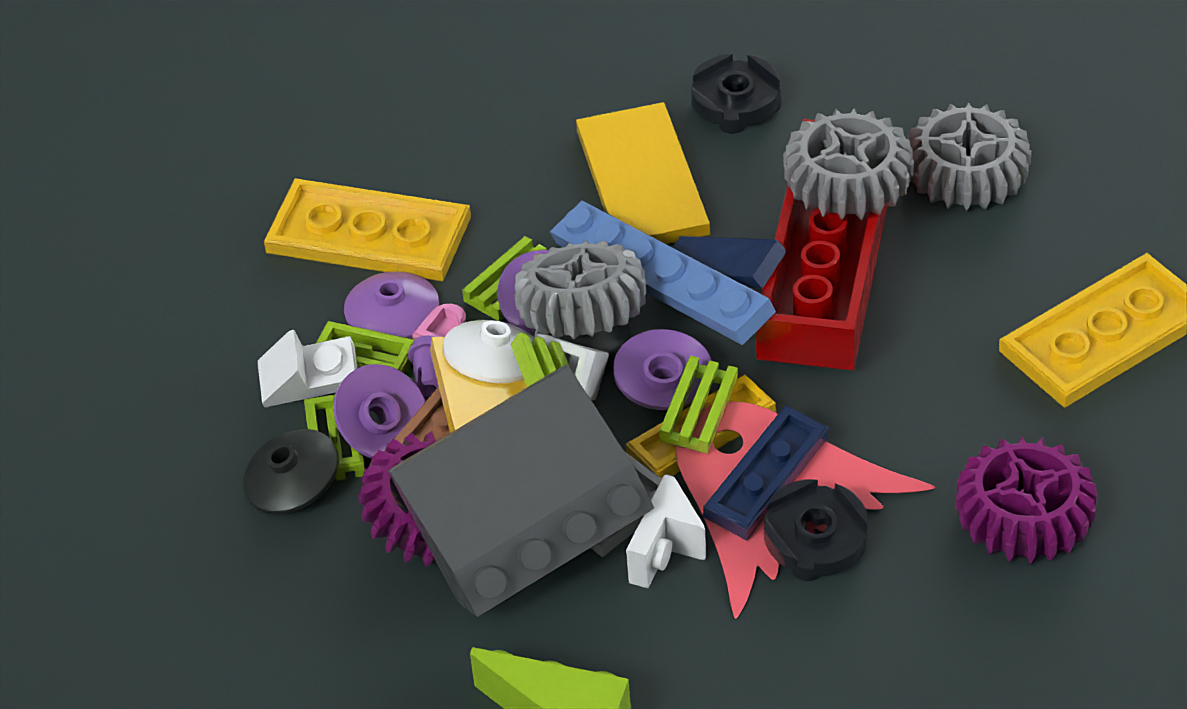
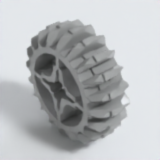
[907,102,1031,211]
[783,108,914,220]
[514,240,647,339]

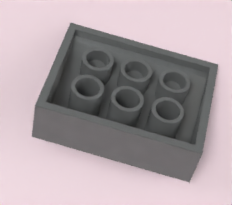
[387,365,654,617]

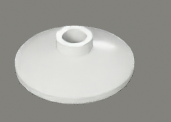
[443,320,534,383]

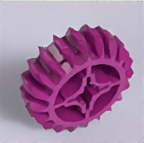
[358,431,436,567]
[955,435,1097,565]

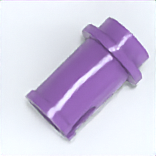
[408,335,438,400]

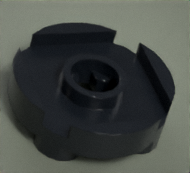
[691,54,781,134]
[764,479,868,581]

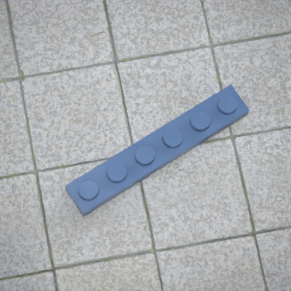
[550,201,776,345]

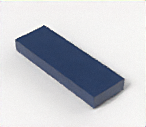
[672,236,786,288]
[703,405,829,541]

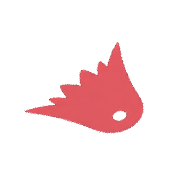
[676,402,936,619]

